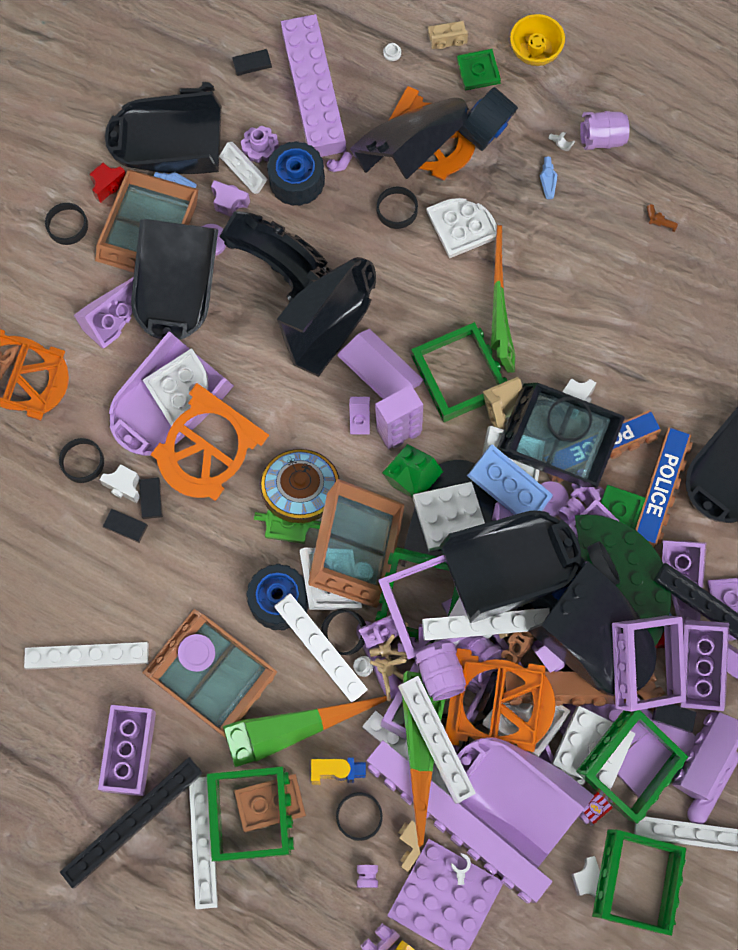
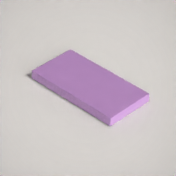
[617,723,695,798]

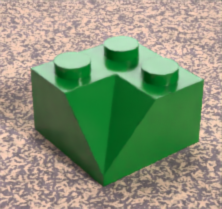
[382,444,443,498]

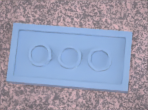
[467,444,553,515]

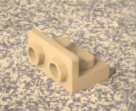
[428,21,468,49]

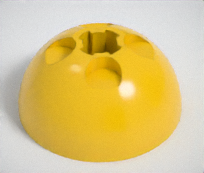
[510,14,565,66]

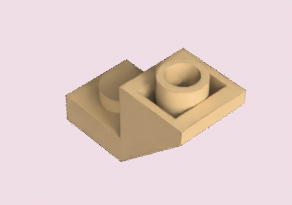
[398,821,420,872]

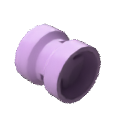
[557,497,585,525]
[357,865,378,888]

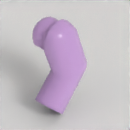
[326,152,353,172]

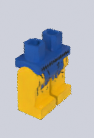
[311,758,366,785]

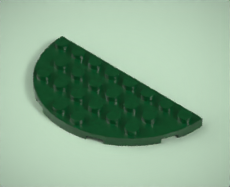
[574,515,671,646]

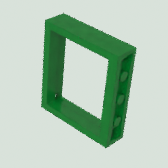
[411,322,508,423]
[375,547,459,643]
[576,710,688,824]
[207,767,295,862]
[592,829,686,936]

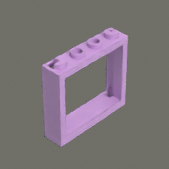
[378,555,467,659]
[612,616,686,711]
[381,661,487,754]

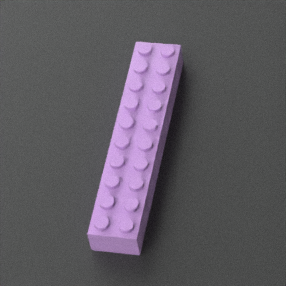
[367,741,553,904]

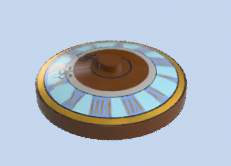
[260,449,340,523]

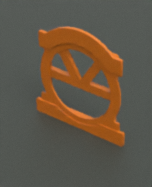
[388,86,476,181]
[0,329,69,421]
[151,383,269,501]
[445,648,556,752]

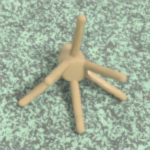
[369,622,408,673]
[370,656,408,701]

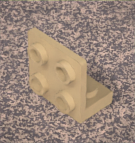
[483,377,522,430]

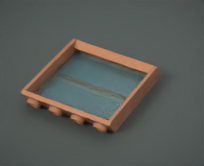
[95,169,199,272]
[308,479,405,608]
[143,609,277,738]

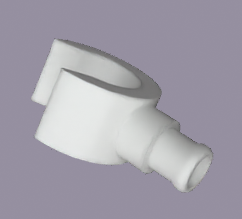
[549,132,575,151]
[451,853,471,885]

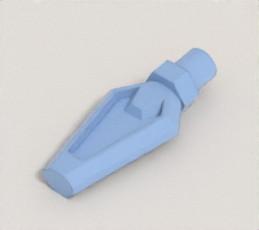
[539,157,558,199]
[154,172,197,188]

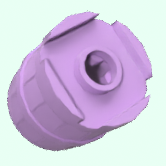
[580,111,629,150]
[456,636,505,685]
[414,643,466,701]

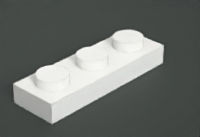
[219,142,268,194]

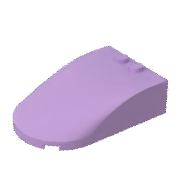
[109,332,234,456]
[457,738,594,868]

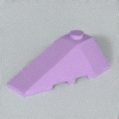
[74,277,134,349]
[662,540,707,621]

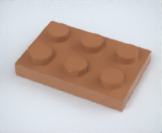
[234,774,306,833]

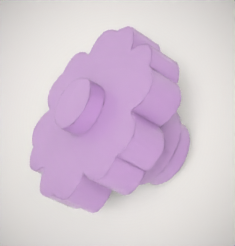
[241,126,279,163]

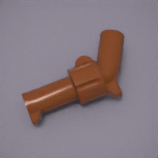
[646,204,678,232]

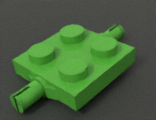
[254,510,321,544]

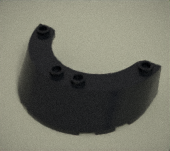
[219,211,332,303]

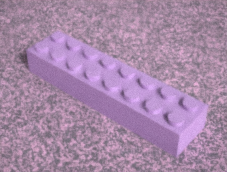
[281,14,346,157]

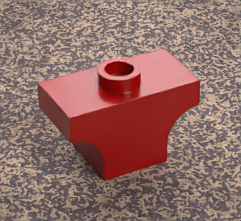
[89,162,126,203]

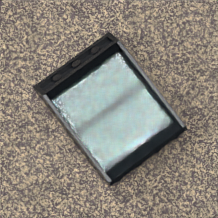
[497,382,625,487]

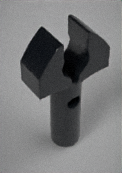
[180,82,215,94]

